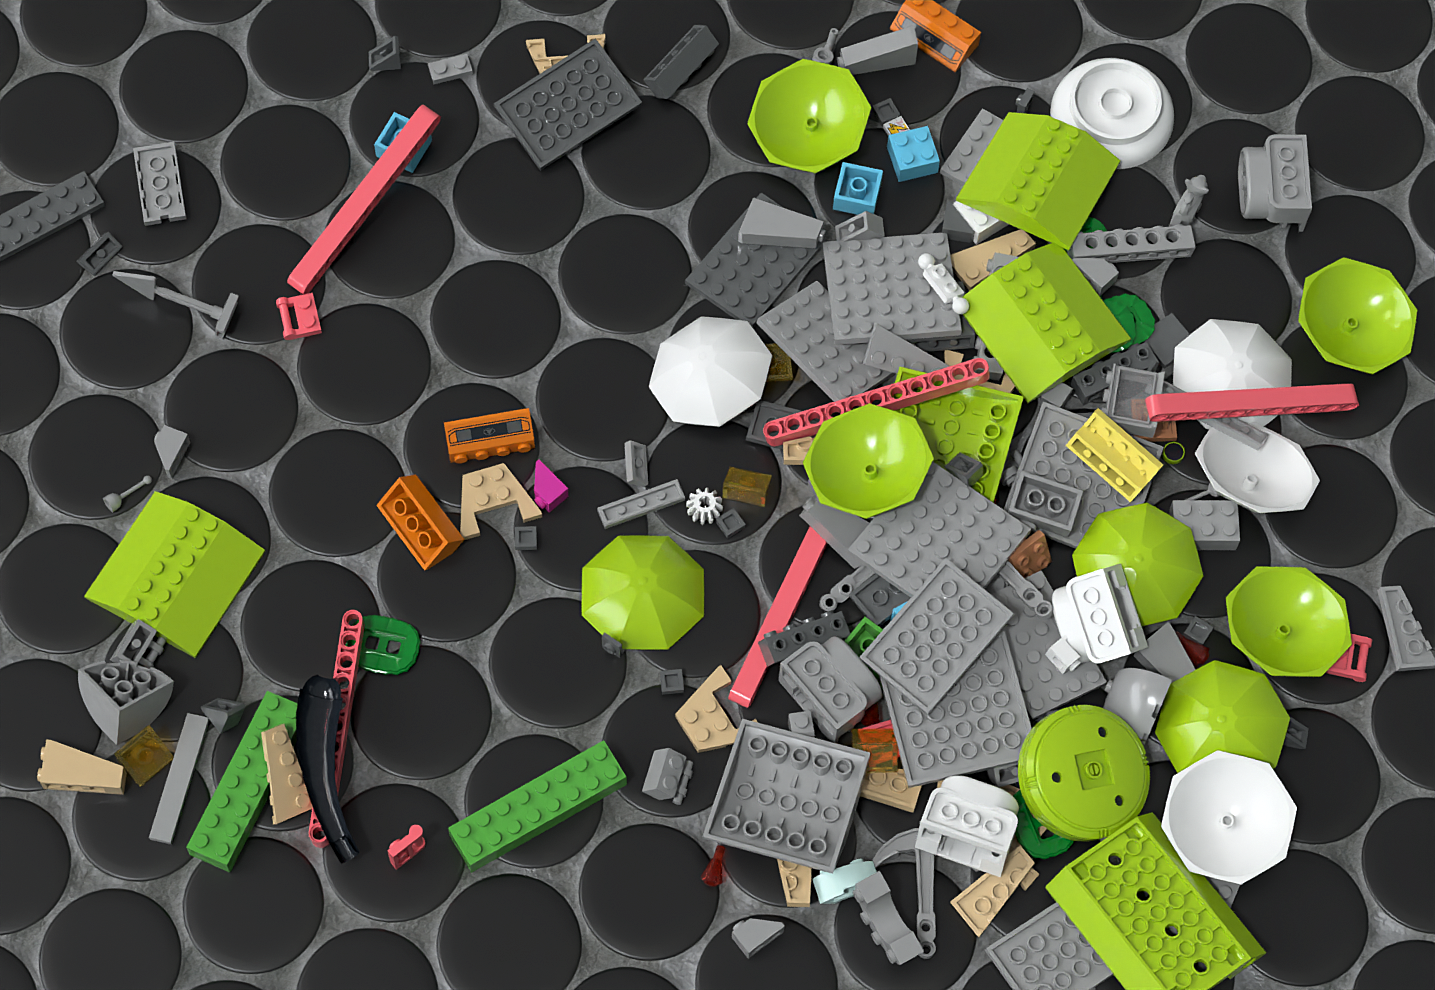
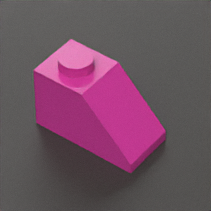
[534,460,569,513]

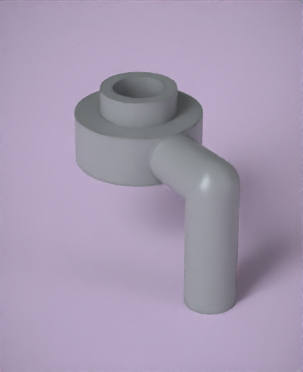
[812,28,838,65]
[1000,449,1022,487]

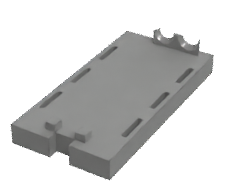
[133,142,186,226]

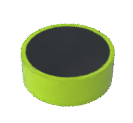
[1162,442,1185,464]

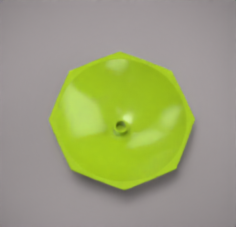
[748,59,871,173]
[1298,257,1417,374]
[803,403,934,519]
[1072,503,1203,626]
[582,536,704,650]
[1226,567,1352,677]
[1155,660,1290,773]

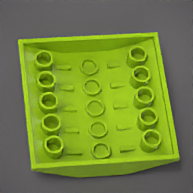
[956,112,1120,250]
[962,242,1131,403]
[892,367,1024,503]
[84,491,265,658]

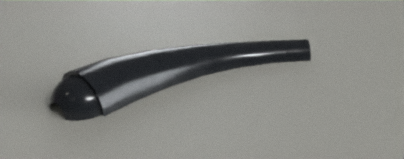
[296,674,360,864]

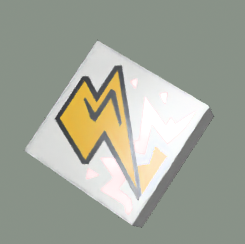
[883,116,910,135]

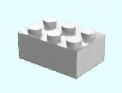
[1007,471,1083,537]
[1169,500,1240,550]

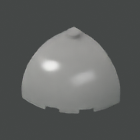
[78,660,173,745]
[1103,668,1172,747]

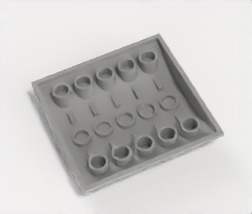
[702,719,871,874]

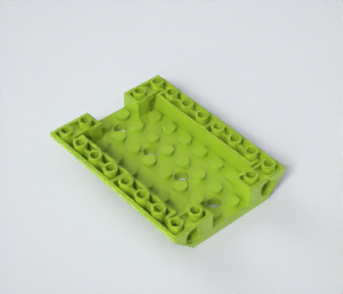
[1045,812,1266,990]

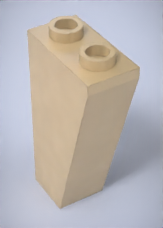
[37,740,127,795]

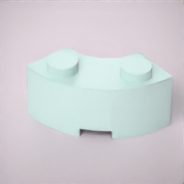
[812,859,876,904]

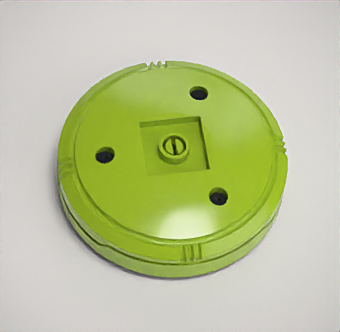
[1018,705,1150,841]

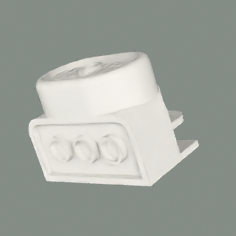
[1052,564,1148,663]
[915,776,1019,877]

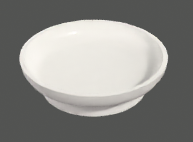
[1050,58,1174,169]

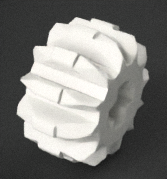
[686,488,723,525]

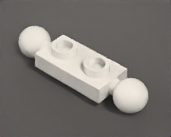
[918,253,969,314]

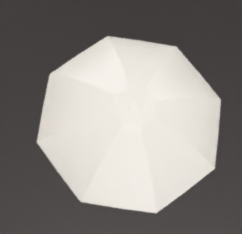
[649,317,772,427]
[1173,319,1292,429]
[1195,422,1320,513]
[1161,750,1297,885]

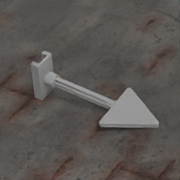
[112,271,239,340]

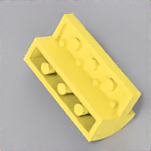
[1066,408,1163,502]

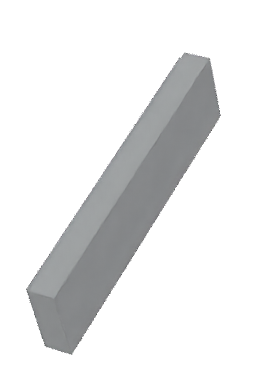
[597,479,685,529]

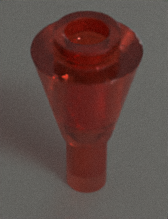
[1176,631,1209,665]
[860,701,880,727]
[701,845,725,887]

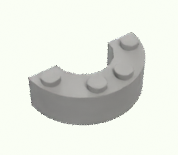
[852,871,924,965]

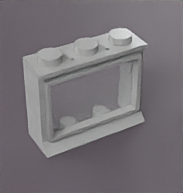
[1101,363,1165,438]

